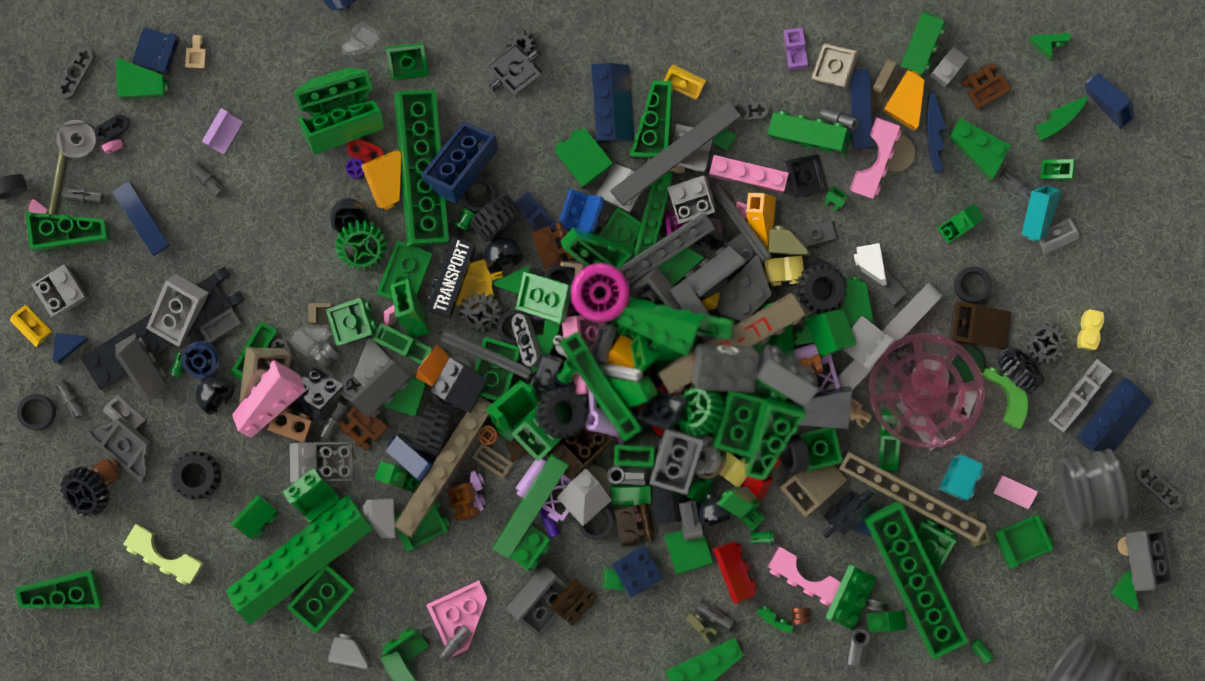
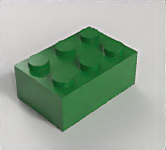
[474,336,521,401]
[711,391,767,457]
[287,564,356,633]

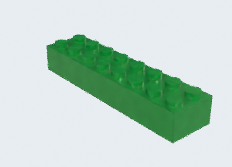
[394,89,449,247]
[226,495,373,625]
[863,501,968,660]

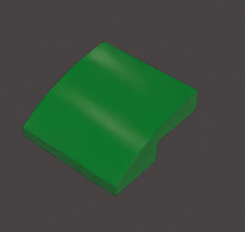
[664,530,713,575]

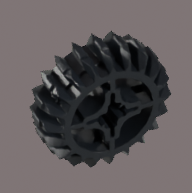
[997,346,1045,393]
[60,466,111,517]

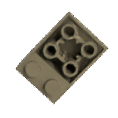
[239,347,291,404]
[779,464,847,517]

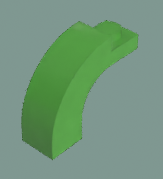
[981,367,1028,430]

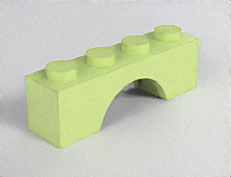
[123,524,204,585]

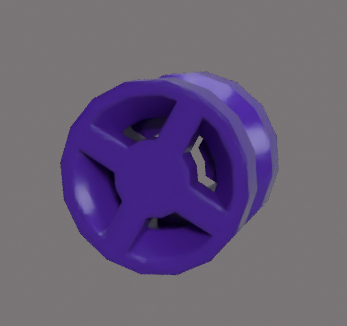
[345,159,364,179]

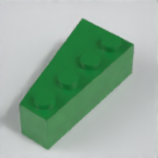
[629,81,674,160]
[297,100,385,155]
[768,111,852,158]
[25,212,111,252]
[617,297,706,356]
[743,397,807,480]
[14,568,103,609]
[665,637,744,681]

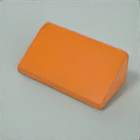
[416,345,450,386]

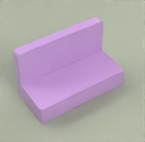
[202,108,243,154]

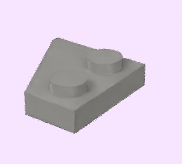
[353,337,391,386]

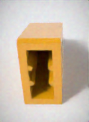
[882,70,924,131]
[361,150,401,210]

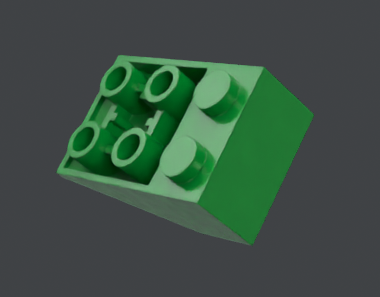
[511,402,570,461]

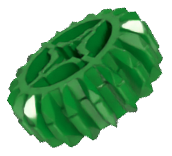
[335,220,387,271]
[678,385,724,437]

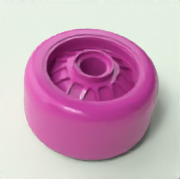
[571,263,630,322]

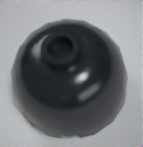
[330,198,369,236]
[694,214,726,250]
[484,236,524,272]
[195,376,234,415]
[698,493,736,527]

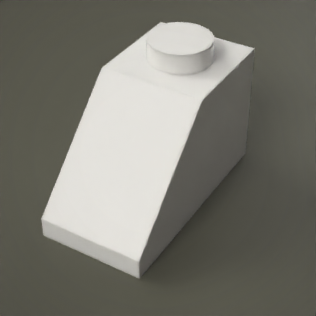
[854,243,887,286]

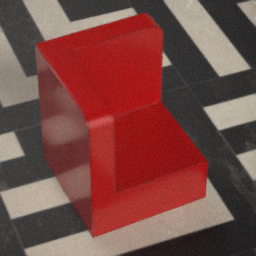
[742,475,773,500]

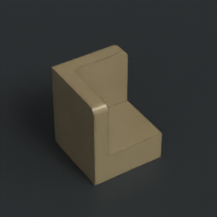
[308,303,333,324]

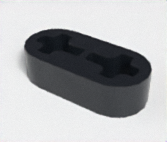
[95,114,130,142]

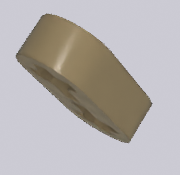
[872,58,897,93]

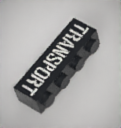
[426,237,476,319]

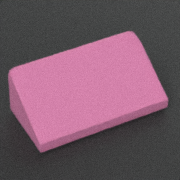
[993,476,1038,509]

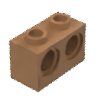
[267,408,313,443]

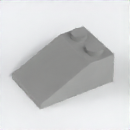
[146,274,209,347]

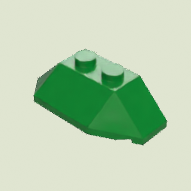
[294,68,373,115]

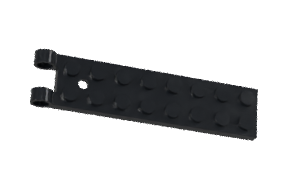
[80,267,245,390]

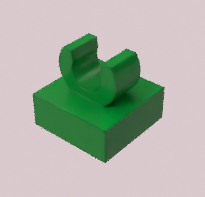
[824,185,849,211]
[739,509,766,531]

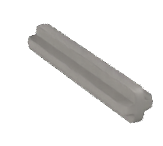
[597,363,642,382]

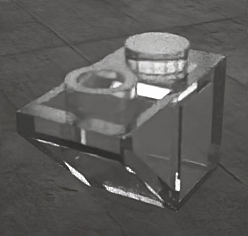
[341,21,382,58]
[288,324,332,357]

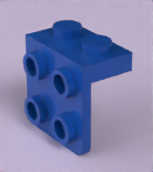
[559,189,604,234]

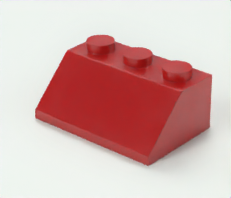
[713,541,757,604]

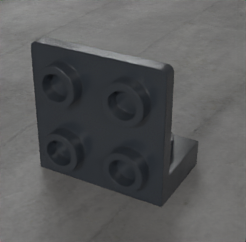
[291,367,343,423]

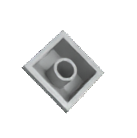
[596,164,641,215]

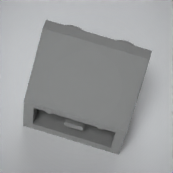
[668,176,715,224]
[32,264,88,317]

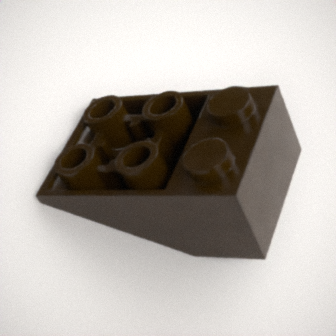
[949,301,1011,350]
[547,413,613,481]

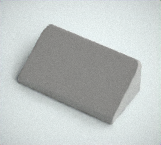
[1039,218,1079,254]
[103,395,146,430]

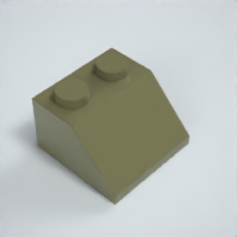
[769,226,811,257]

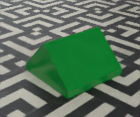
[385,43,429,81]
[807,308,857,358]
[797,427,843,472]

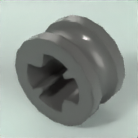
[866,599,885,611]

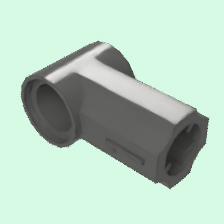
[607,467,648,485]
[679,501,703,541]
[847,627,870,667]

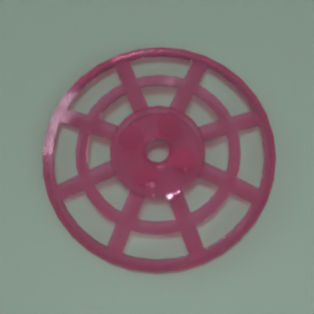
[869,333,984,448]

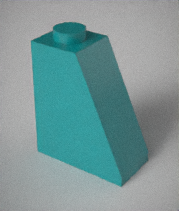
[1022,185,1062,241]

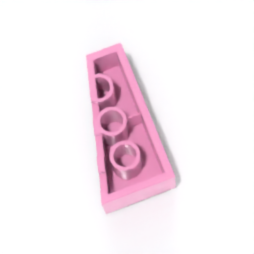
[232,360,306,438]

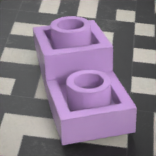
[470,471,486,511]

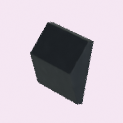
[785,154,828,198]
[635,390,688,430]

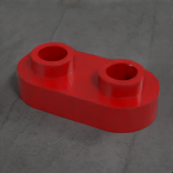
[347,139,384,163]

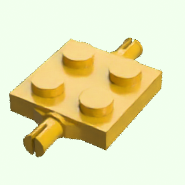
[456,259,503,306]

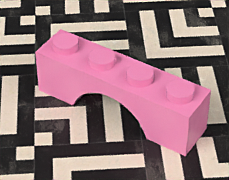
[850,117,901,199]
[709,155,788,194]
[767,547,841,607]

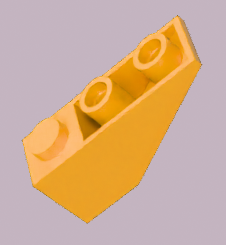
[746,193,776,254]

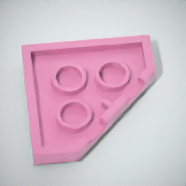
[427,581,487,657]

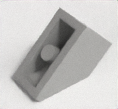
[930,46,968,88]

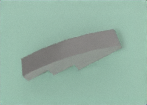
[1048,358,1113,433]

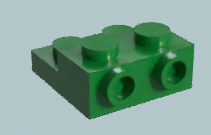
[326,298,378,346]
[916,517,958,572]

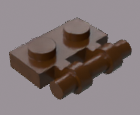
[961,63,1011,109]
[531,221,574,269]
[339,406,388,451]
[447,482,480,521]

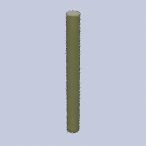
[48,151,66,215]

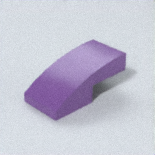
[783,28,808,71]

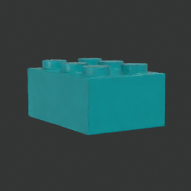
[938,455,984,500]

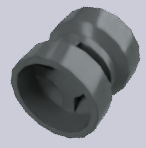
[313,343,340,369]

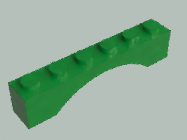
[559,331,641,441]

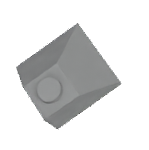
[557,469,612,526]
[363,499,395,538]
[328,633,370,669]

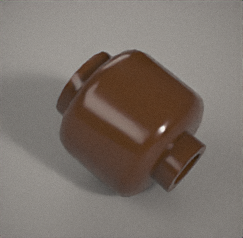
[92,458,121,485]

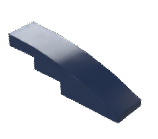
[850,69,872,149]
[926,92,946,174]
[113,181,170,256]
[515,191,569,261]

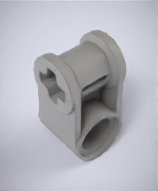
[950,384,979,423]

